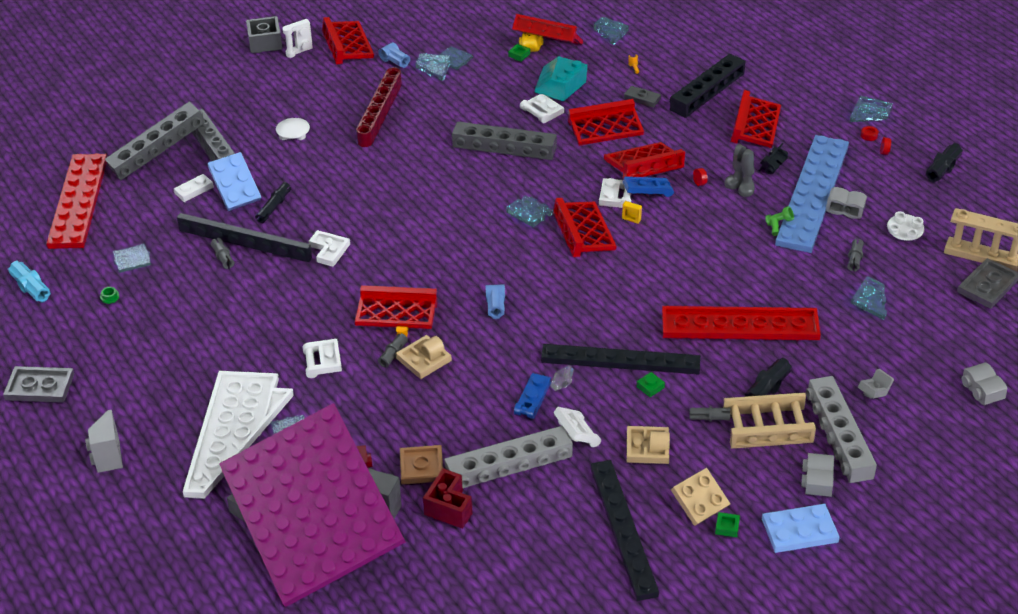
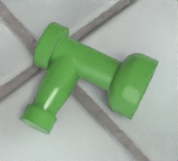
[765,206,794,236]

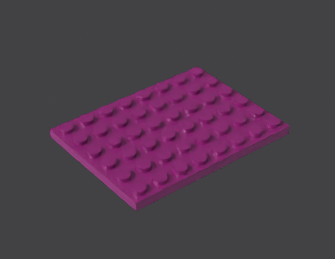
[219,403,406,607]

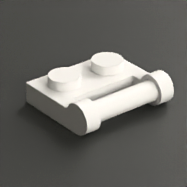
[283,19,313,58]
[520,94,564,123]
[599,178,631,208]
[303,339,342,378]
[554,407,601,447]

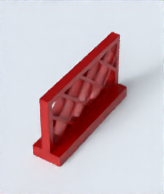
[512,14,583,45]
[322,17,374,64]
[730,90,781,148]
[568,99,644,146]
[604,142,685,179]
[553,198,617,257]
[355,285,438,329]

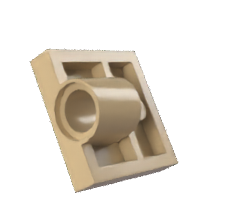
[396,335,452,379]
[627,426,670,464]
[671,468,730,526]

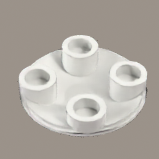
[276,118,310,140]
[887,211,924,240]

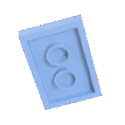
[208,152,261,211]
[762,504,839,553]

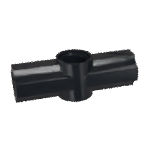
[925,143,963,182]
[745,358,792,397]

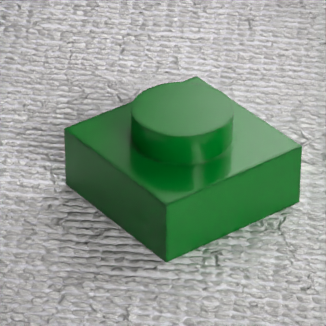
[508,44,530,62]
[636,372,665,397]
[715,512,740,538]

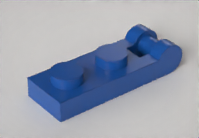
[623,177,674,197]
[514,373,551,419]

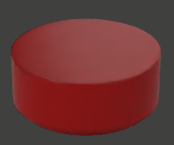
[861,126,879,141]
[880,137,891,155]
[693,168,708,186]

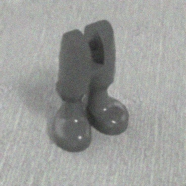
[724,144,755,197]

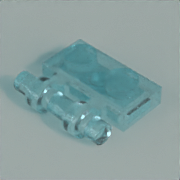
[506,195,553,228]

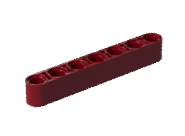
[356,67,402,147]

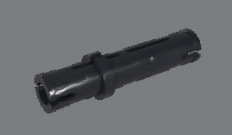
[255,182,291,223]

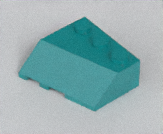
[535,56,588,101]

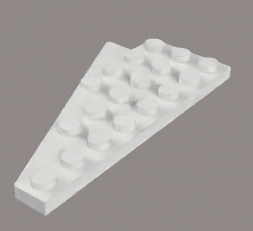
[183,371,294,498]

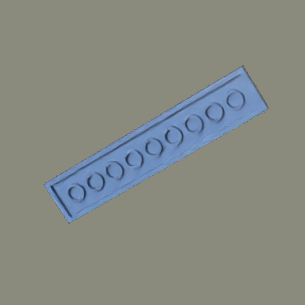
[775,135,849,253]

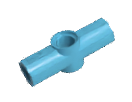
[8,261,51,302]

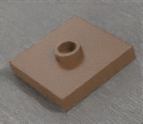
[400,445,443,484]

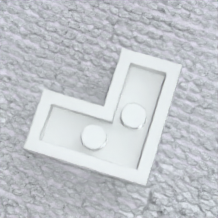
[309,230,350,267]

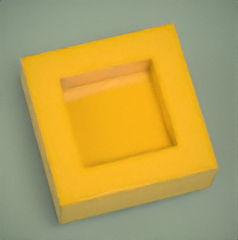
[622,201,642,224]

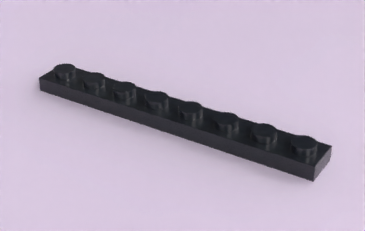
[177,213,312,262]
[541,344,701,375]
[590,460,659,601]

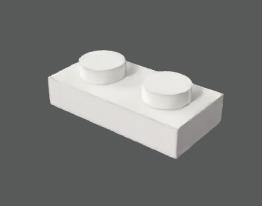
[174,174,214,202]

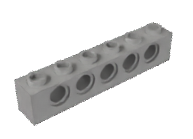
[806,376,877,483]
[445,426,572,488]

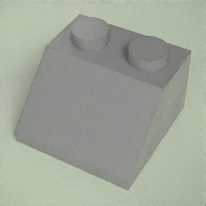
[85,410,123,473]

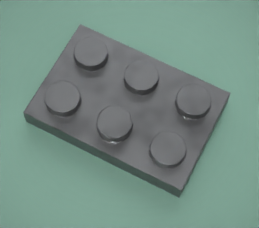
[957,258,1018,309]
[3,366,74,402]

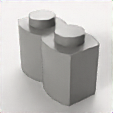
[826,187,867,219]
[962,362,1008,405]
[801,453,834,497]

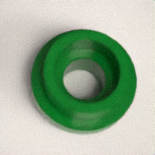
[100,287,119,304]

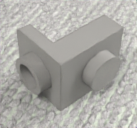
[858,369,894,399]

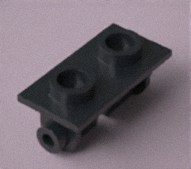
[758,143,788,174]

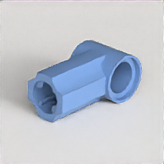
[378,42,410,68]
[486,284,505,319]

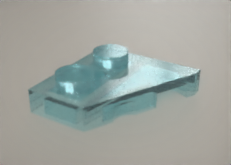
[594,17,629,45]
[416,53,451,81]
[850,95,893,122]
[851,276,887,320]

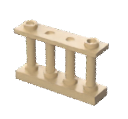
[944,208,1018,272]
[723,393,816,449]

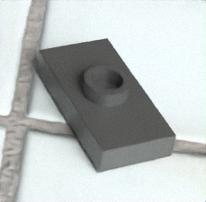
[624,86,661,108]

